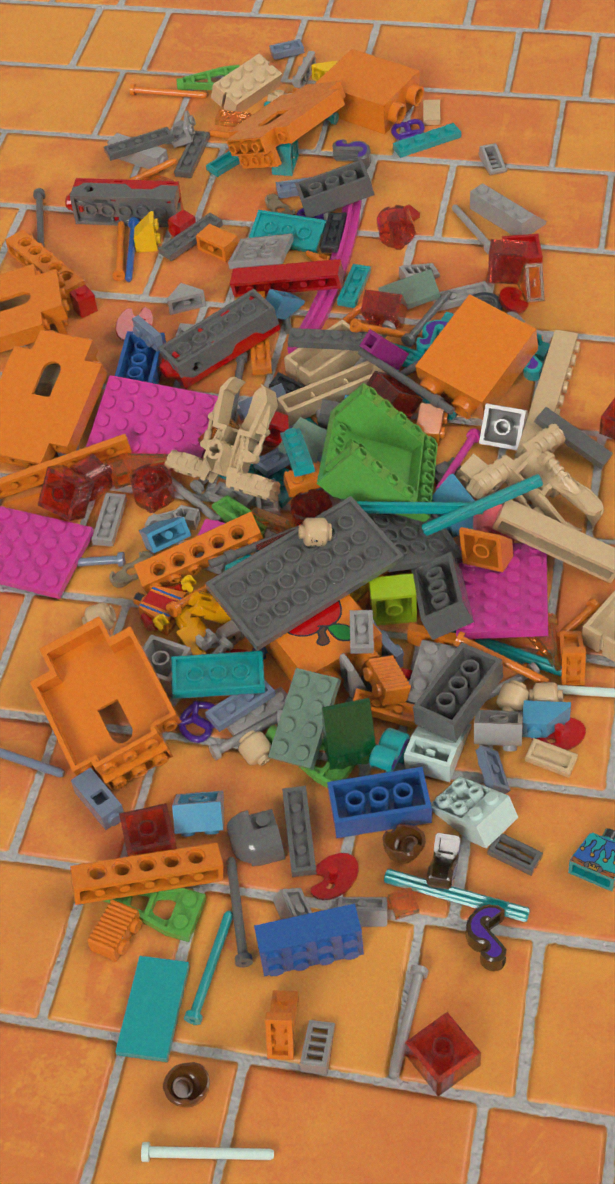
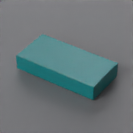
[206,151,240,177]

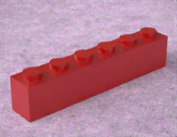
[230,259,344,297]

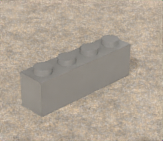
[470,183,547,235]

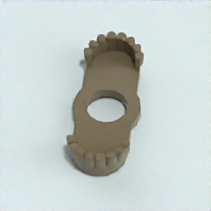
[265,193,296,215]
[109,551,153,588]

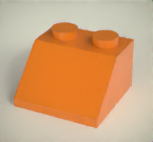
[459,527,513,572]

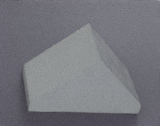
[167,283,206,315]

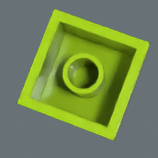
[369,574,417,626]

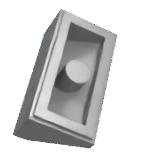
[273,888,312,920]
[337,897,387,927]

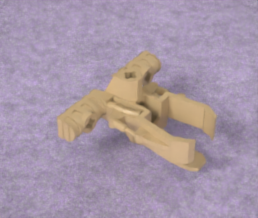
[164,377,281,503]
[466,424,604,532]

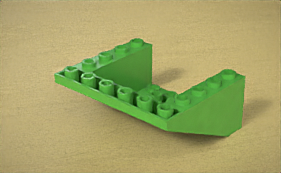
[317,382,438,522]

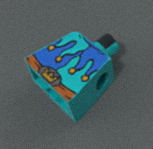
[568,828,615,892]

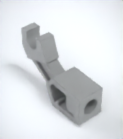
[145,505,201,530]
[195,620,245,651]

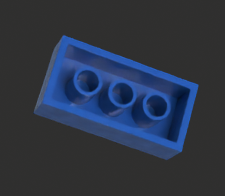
[115,331,166,384]
[327,767,432,838]
[254,903,364,976]

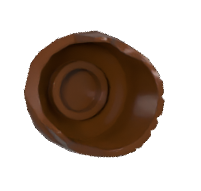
[382,824,426,864]
[163,1062,210,1108]

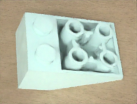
[404,724,472,783]
[431,776,518,848]

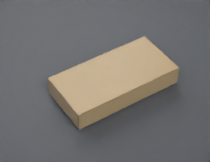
[423,100,440,125]
[525,738,578,778]

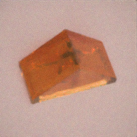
[517,263,545,302]

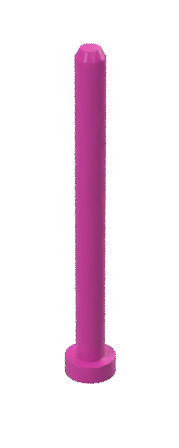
[436,428,481,490]

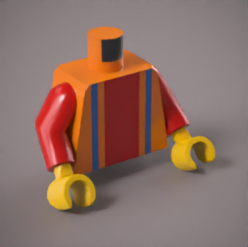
[133,575,197,636]

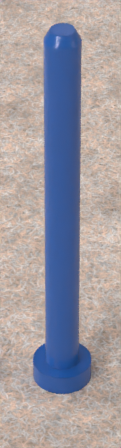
[125,217,140,282]

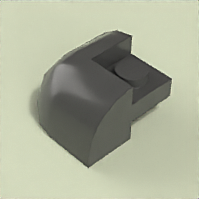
[227,809,285,866]

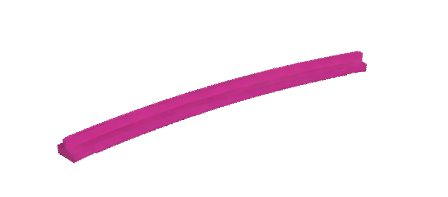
[287,200,362,353]

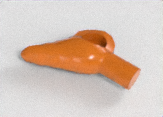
[305,251,330,261]

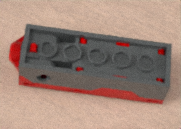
[65,178,183,227]
[158,289,281,389]

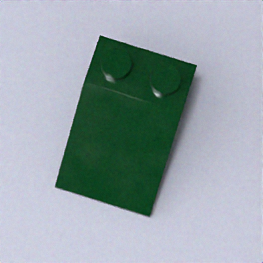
[322,698,376,770]

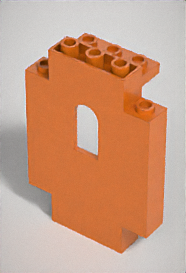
[226,81,346,169]
[0,264,70,353]
[0,330,108,468]
[30,616,182,791]

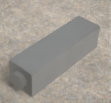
[107,133,169,173]

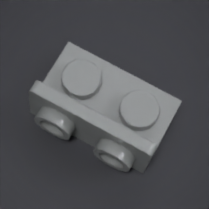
[172,110,196,148]

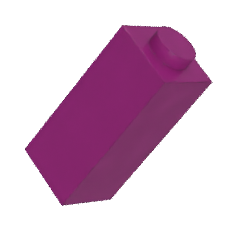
[359,329,409,370]

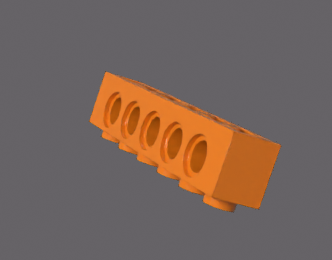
[5,230,86,304]
[134,512,264,594]
[70,843,223,905]

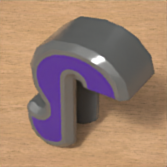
[332,139,371,169]

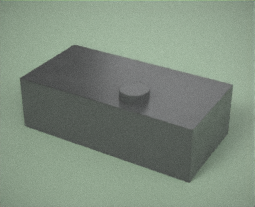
[295,159,375,218]
[411,552,474,640]
[413,643,503,743]

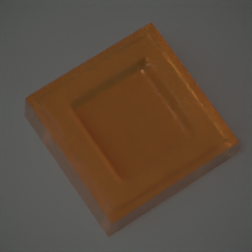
[387,887,419,920]

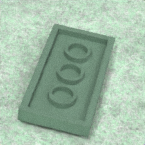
[268,668,341,770]

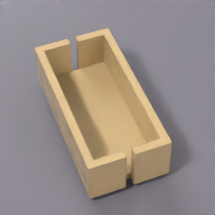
[211,53,282,118]
[284,320,361,386]
[582,591,615,662]

